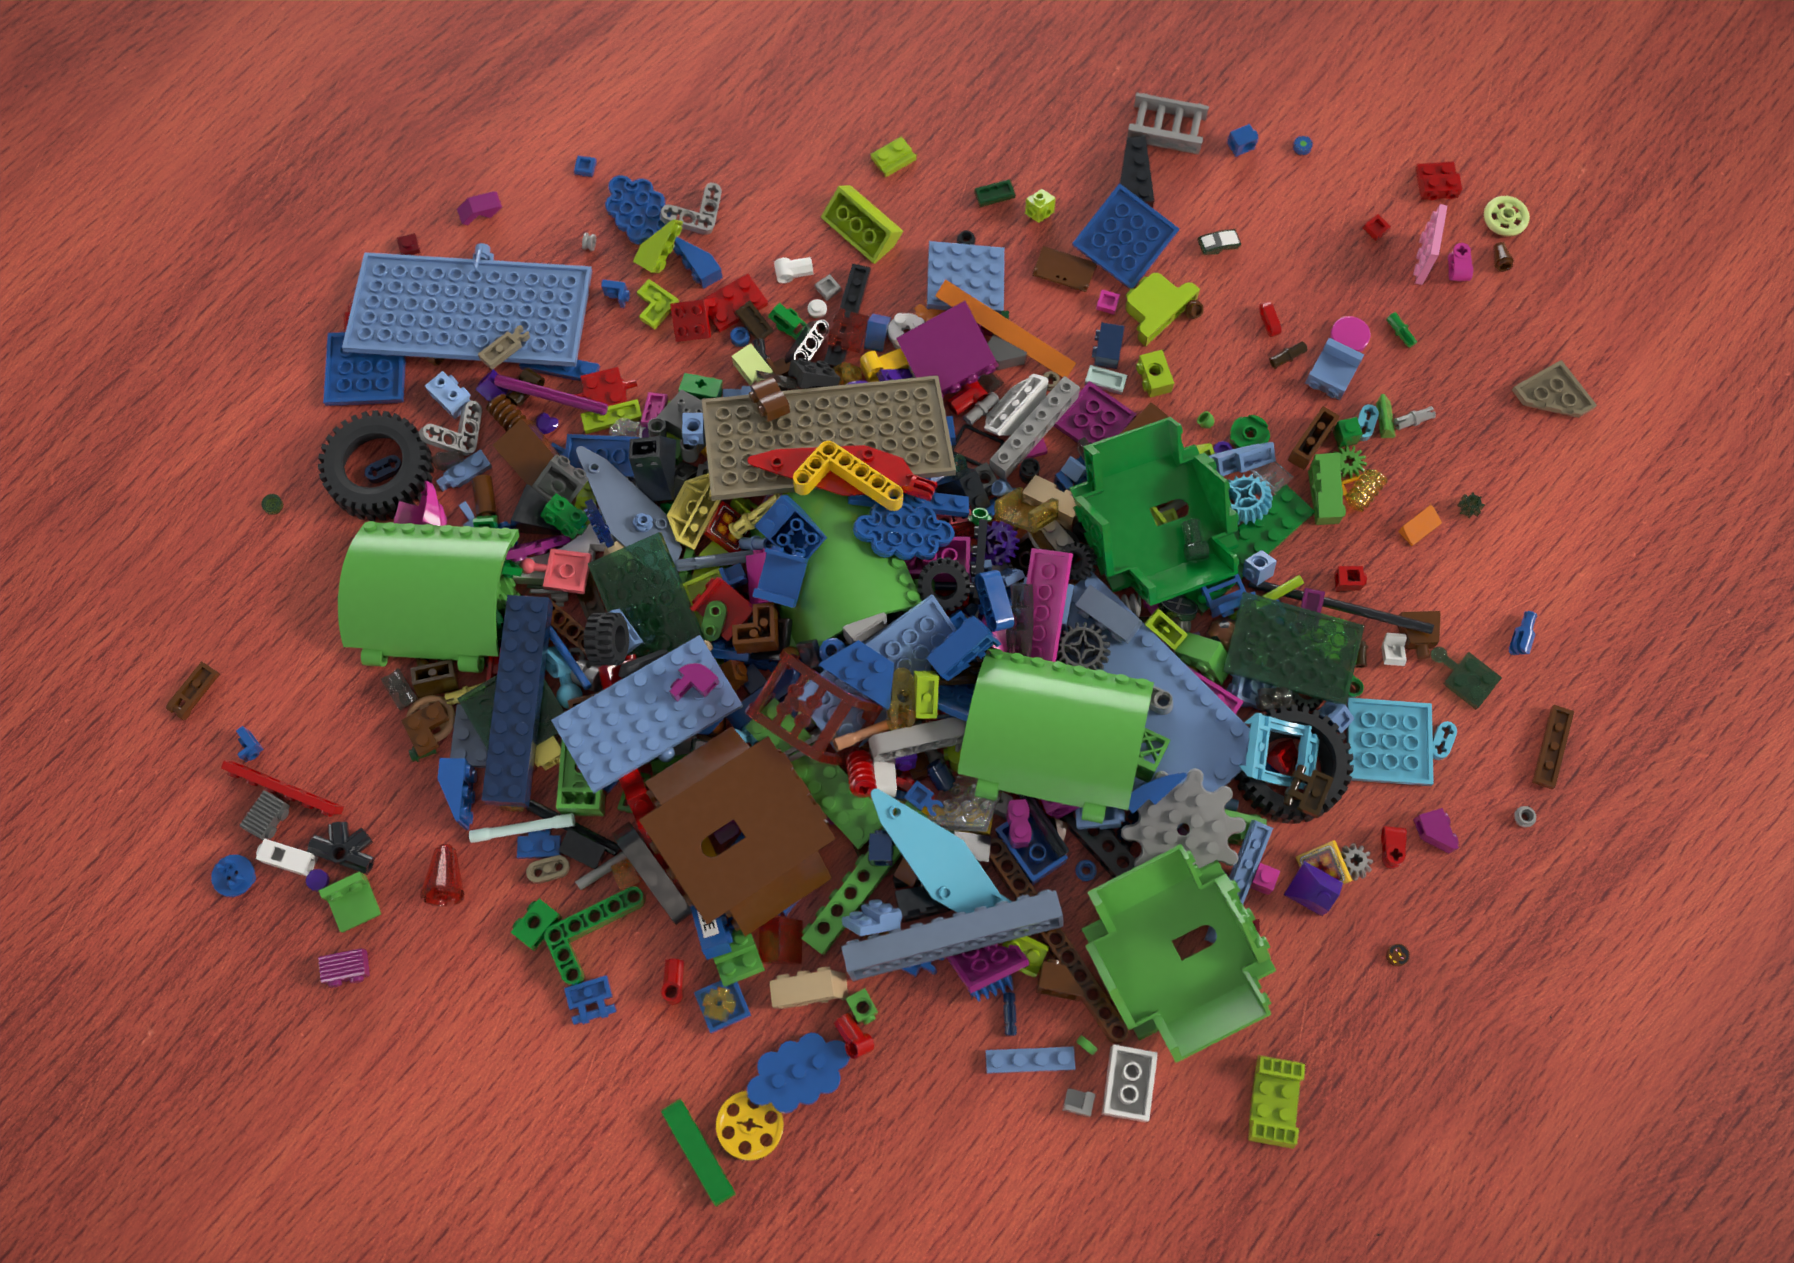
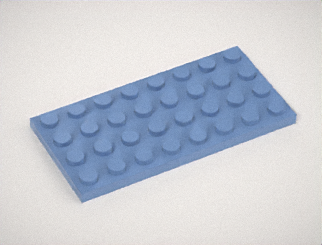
[794,594,978,759]
[551,635,743,793]

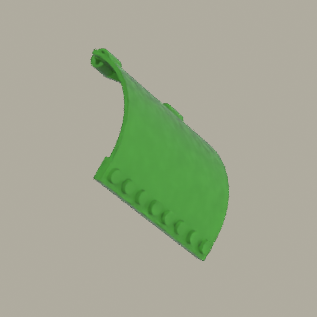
[750,489,922,657]
[338,521,519,673]
[957,649,1154,824]

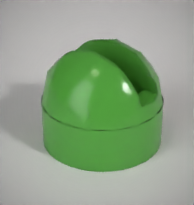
[1197,411,1215,429]

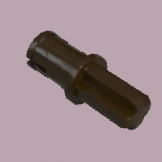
[1269,341,1308,369]

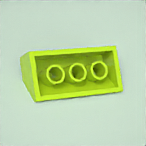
[821,185,903,264]

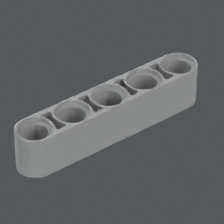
[868,717,967,762]

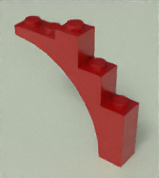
[619,768,669,873]

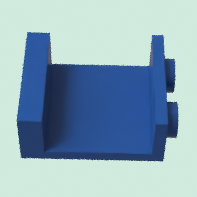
[752,545,808,608]

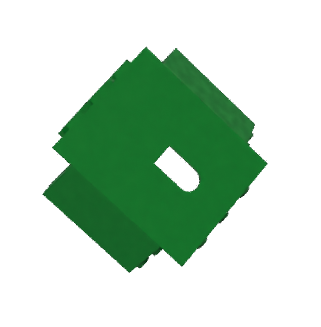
[1069,417,1239,606]

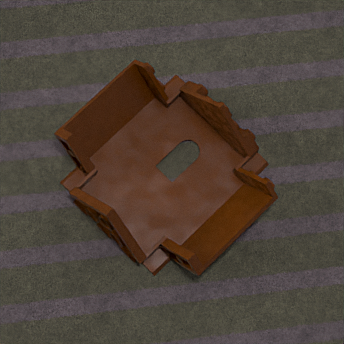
[639,727,836,937]

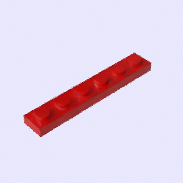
[221,761,344,817]

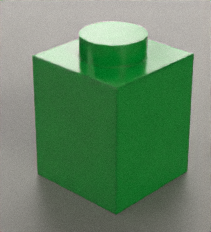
[1333,417,1363,448]

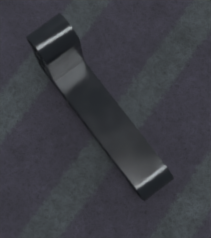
[612,822,692,925]

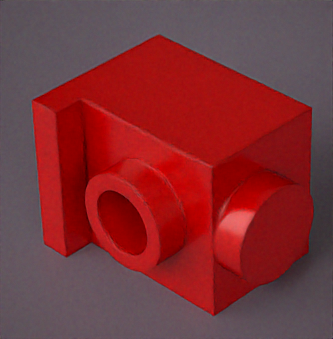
[1334,566,1367,592]

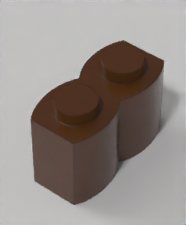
[749,377,790,422]

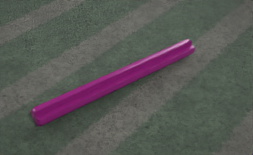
[494,374,608,415]

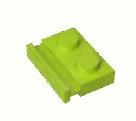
[871,136,917,177]

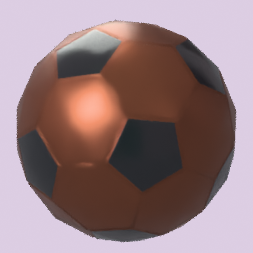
[1206,618,1243,654]

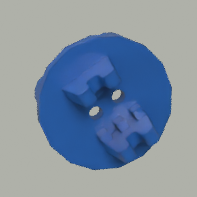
[211,854,256,898]

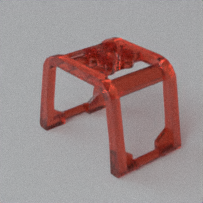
[745,646,883,767]

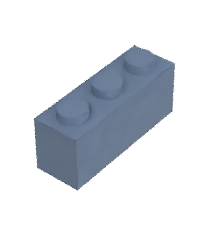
[1075,585,1142,644]

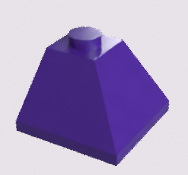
[1284,861,1343,916]

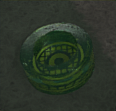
[261,494,284,515]

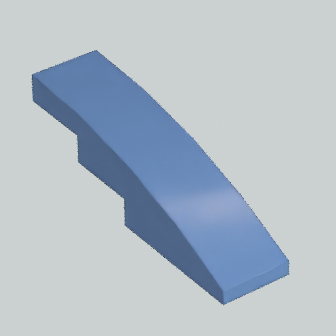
[1209,442,1276,476]

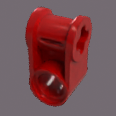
[1381,826,1407,869]

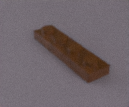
[1532,705,1574,790]

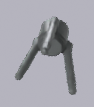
[527,584,569,607]

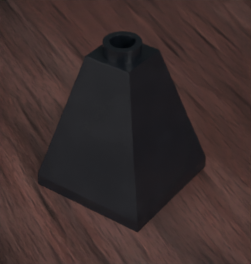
[511,484,562,535]

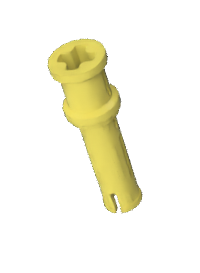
[728,494,781,539]

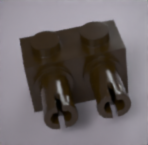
[410,658,459,698]

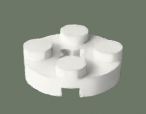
[888,313,925,349]

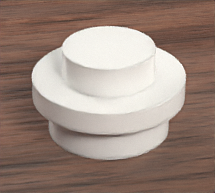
[808,299,827,318]

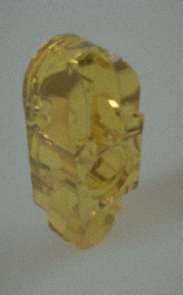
[886,667,916,731]

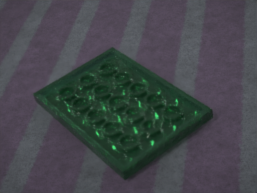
[587,532,705,658]
[1223,592,1365,705]

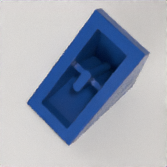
[864,314,891,352]

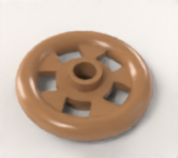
[406,695,455,742]

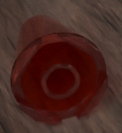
[420,844,465,906]

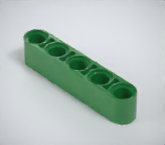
[661,1098,736,1207]

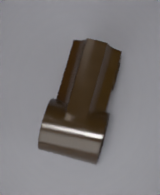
[506,368,545,407]

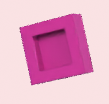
[1096,290,1120,314]

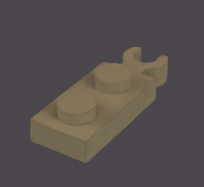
[478,325,530,370]

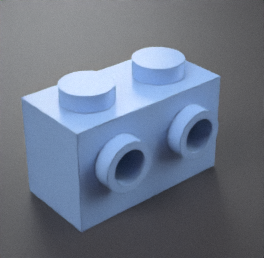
[425,371,471,419]

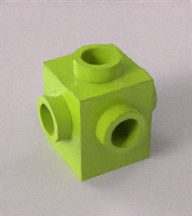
[1025,189,1055,223]

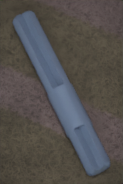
[675,550,753,572]

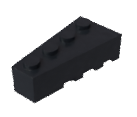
[1120,136,1155,208]

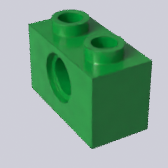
[511,898,562,951]

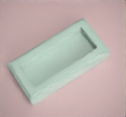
[1084,365,1127,395]

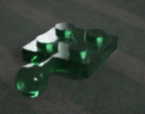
[1430,646,1502,710]

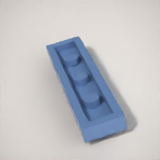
[986,1047,1075,1074]

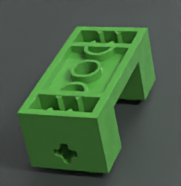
[556,740,606,816]

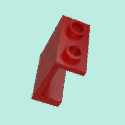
[690,577,753,641]

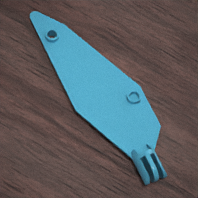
[871,789,1013,914]

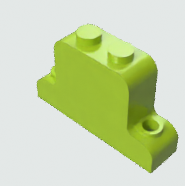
[1125,273,1200,347]

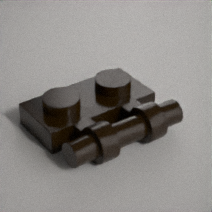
[1283,764,1334,818]

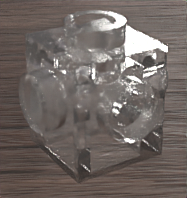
[609,418,640,437]

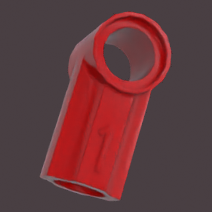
[947,381,988,416]
[661,959,685,1005]
[834,1013,874,1059]

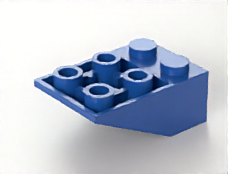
[755,495,827,559]
[438,758,477,830]

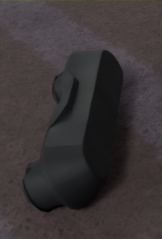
[618,649,669,679]

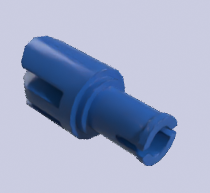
[1509,611,1537,655]

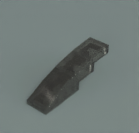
[1006,583,1034,657]

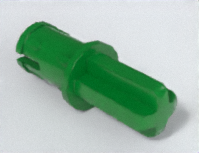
[1386,312,1417,348]

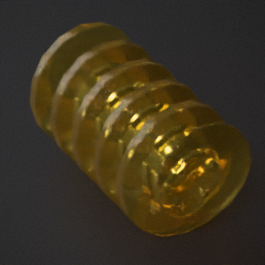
[1345,469,1388,512]

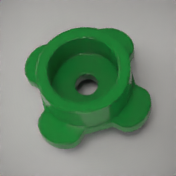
[967,508,992,526]

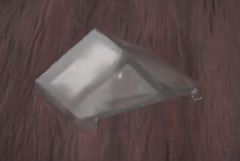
[1250,461,1293,494]

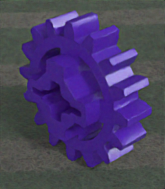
[977,521,1020,566]

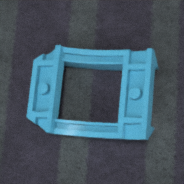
[1239,713,1319,789]

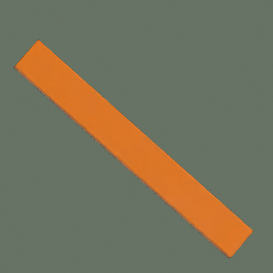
[935,279,1076,378]

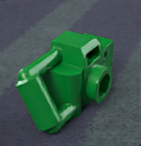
[767,302,807,340]

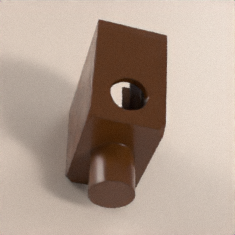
[1398,611,1441,659]

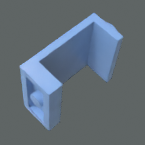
[1305,338,1364,400]

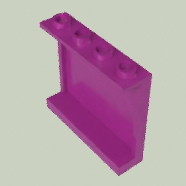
[896,301,999,398]

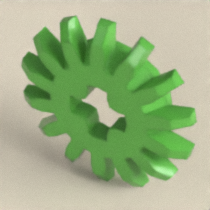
[1333,445,1367,478]

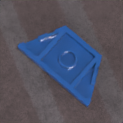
[818,640,894,710]

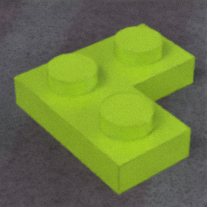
[637,279,679,330]

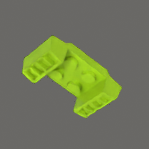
[1248,1055,1305,1149]

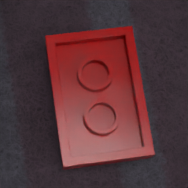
[703,274,768,333]

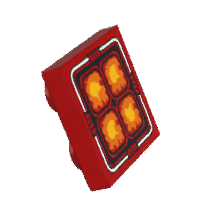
[703,501,750,553]

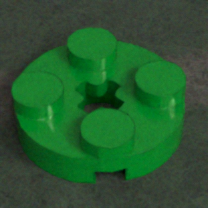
[1229,415,1270,448]

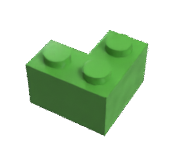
[1175,632,1233,685]

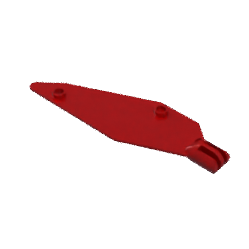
[747,445,937,502]

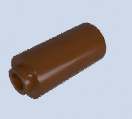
[472,475,497,517]

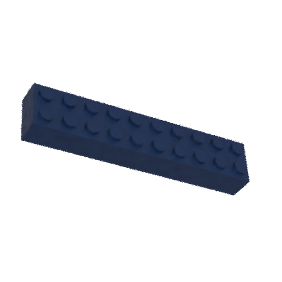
[482,595,553,808]

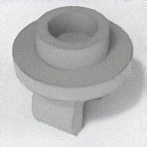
[1171,616,1191,632]

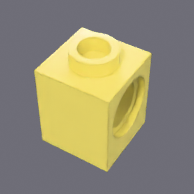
[535,736,561,771]

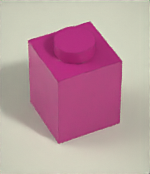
[1250,863,1280,895]

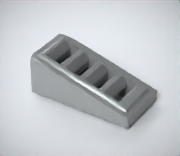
[843,613,887,645]

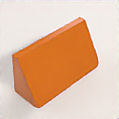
[1399,505,1442,546]

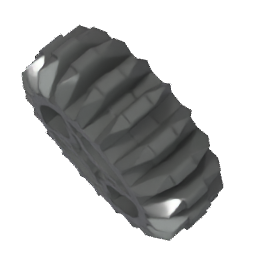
[1056,622,1111,670]

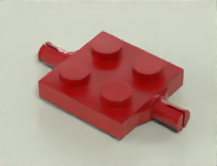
[574,367,638,406]

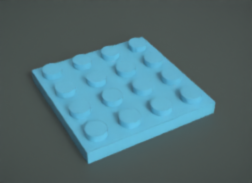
[1346,698,1434,786]

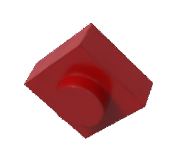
[1363,214,1391,241]

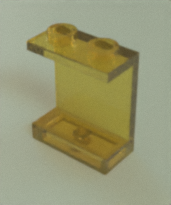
[994,487,1059,533]

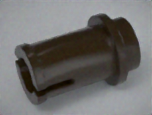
[1352,641,1368,668]

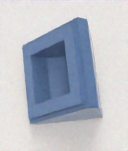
[1061,456,1086,482]

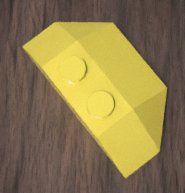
[667,473,721,550]

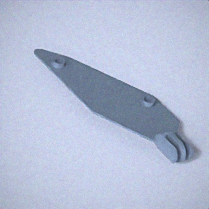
[576,446,683,597]

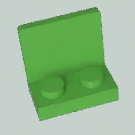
[319,872,381,933]

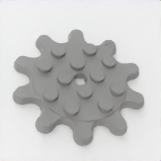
[1121,768,1246,868]

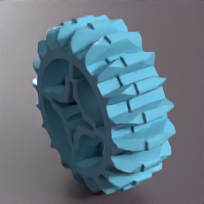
[1228,474,1273,525]

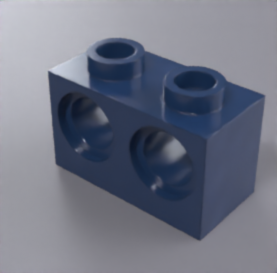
[869,830,894,866]

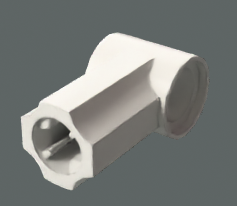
[774,257,813,283]

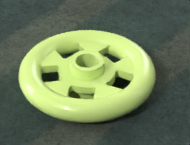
[1484,196,1529,236]

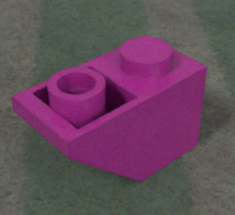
[1413,808,1459,854]

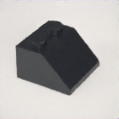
[935,467,991,520]

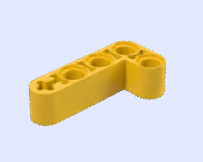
[860,348,910,382]

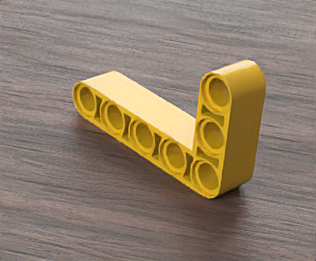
[793,441,903,511]

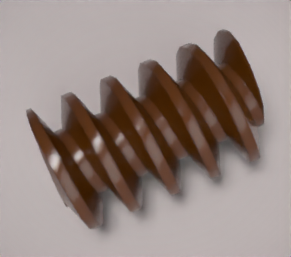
[486,394,526,431]

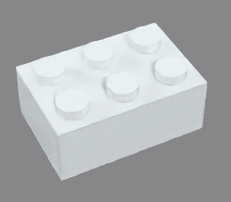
[1101,1045,1158,1123]

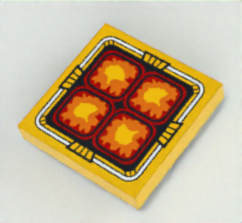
[1296,841,1352,885]

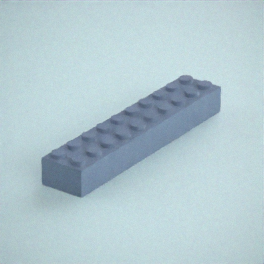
[841,890,1064,981]

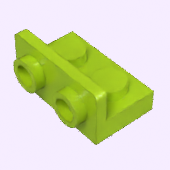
[1002,936,1049,977]

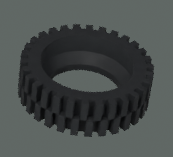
[318,410,434,521]
[1235,705,1354,824]

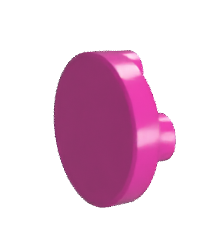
[1330,317,1370,352]

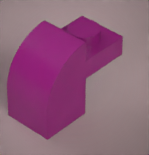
[670,663,720,702]

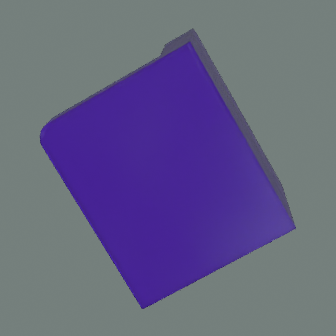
[476,369,508,402]

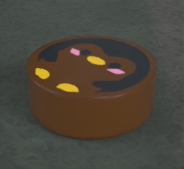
[1386,944,1410,967]

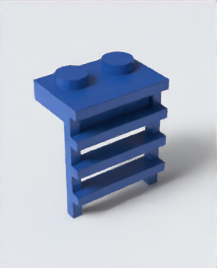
[1201,574,1258,618]

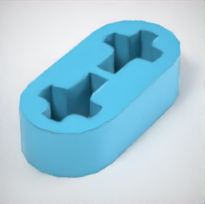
[1358,404,1379,441]
[1433,721,1457,760]

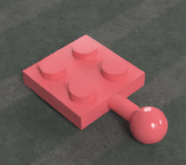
[519,548,592,594]

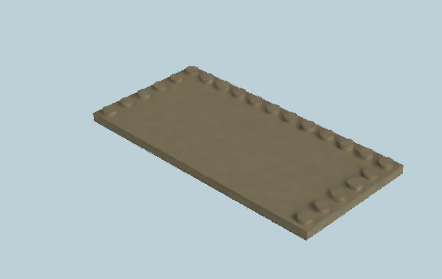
[702,375,956,501]

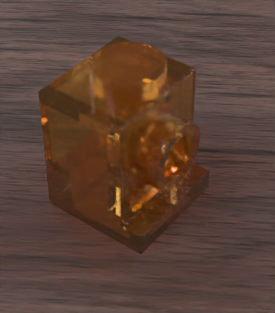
[611,858,640,891]

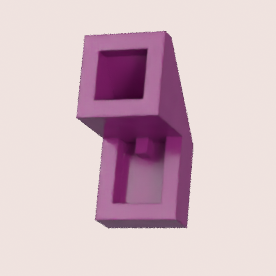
[457,191,502,226]

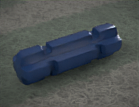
[1003,992,1017,1036]

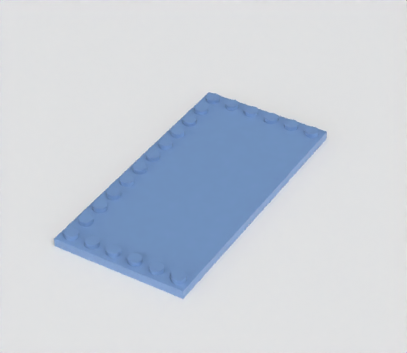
[342,252,592,367]
[1013,572,1250,830]

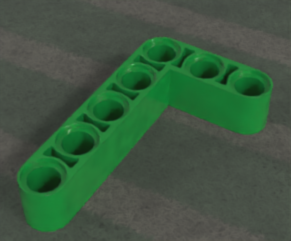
[544,886,646,986]

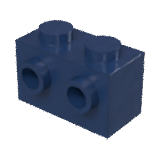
[1091,322,1124,369]

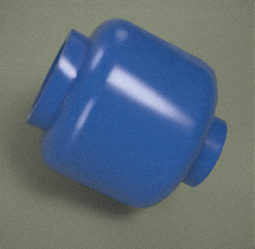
[819,638,847,661]

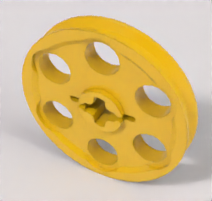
[716,1091,783,1160]

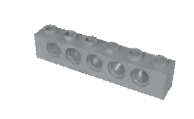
[989,376,1080,481]

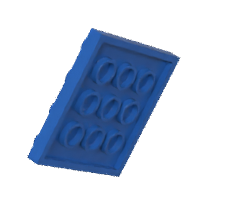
[1072,183,1180,290]
[323,332,406,406]

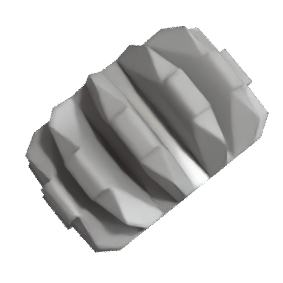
[1340,844,1373,881]

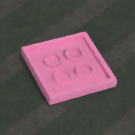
[1413,204,1447,285]

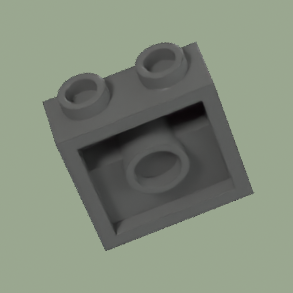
[532,454,589,503]

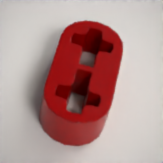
[1259,301,1282,337]

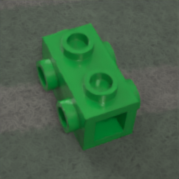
[540,493,589,540]

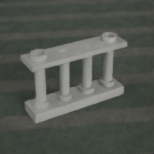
[1126,93,1209,154]

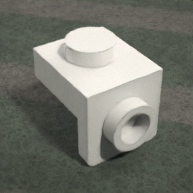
[1381,633,1407,666]

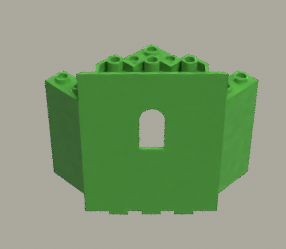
[1082,844,1276,1063]

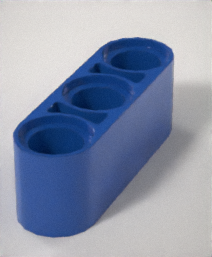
[975,570,1014,632]

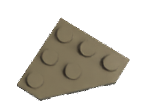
[1512,360,1597,418]

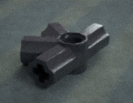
[307,821,375,875]

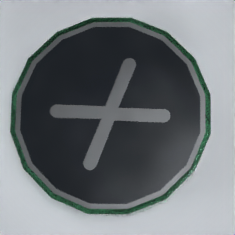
[1158,594,1199,621]

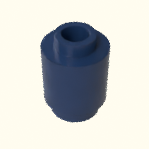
[926,759,955,792]

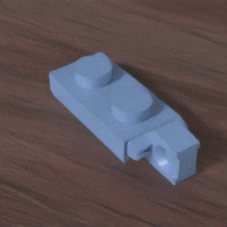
[436,450,492,491]

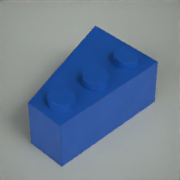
[926,615,1002,681]

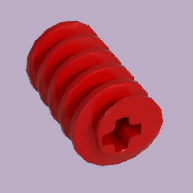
[846,750,877,798]

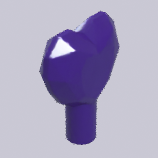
[535,412,559,435]

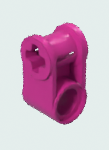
[1448,243,1473,281]

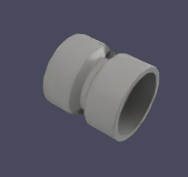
[571,659,603,693]

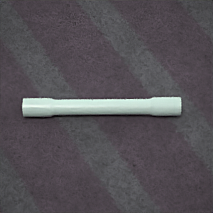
[469,813,575,843]

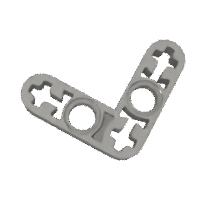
[660,183,722,235]
[419,401,482,456]

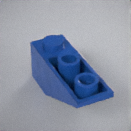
[673,237,723,289]

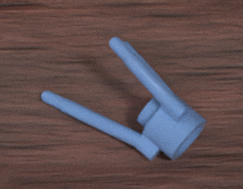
[473,243,494,270]

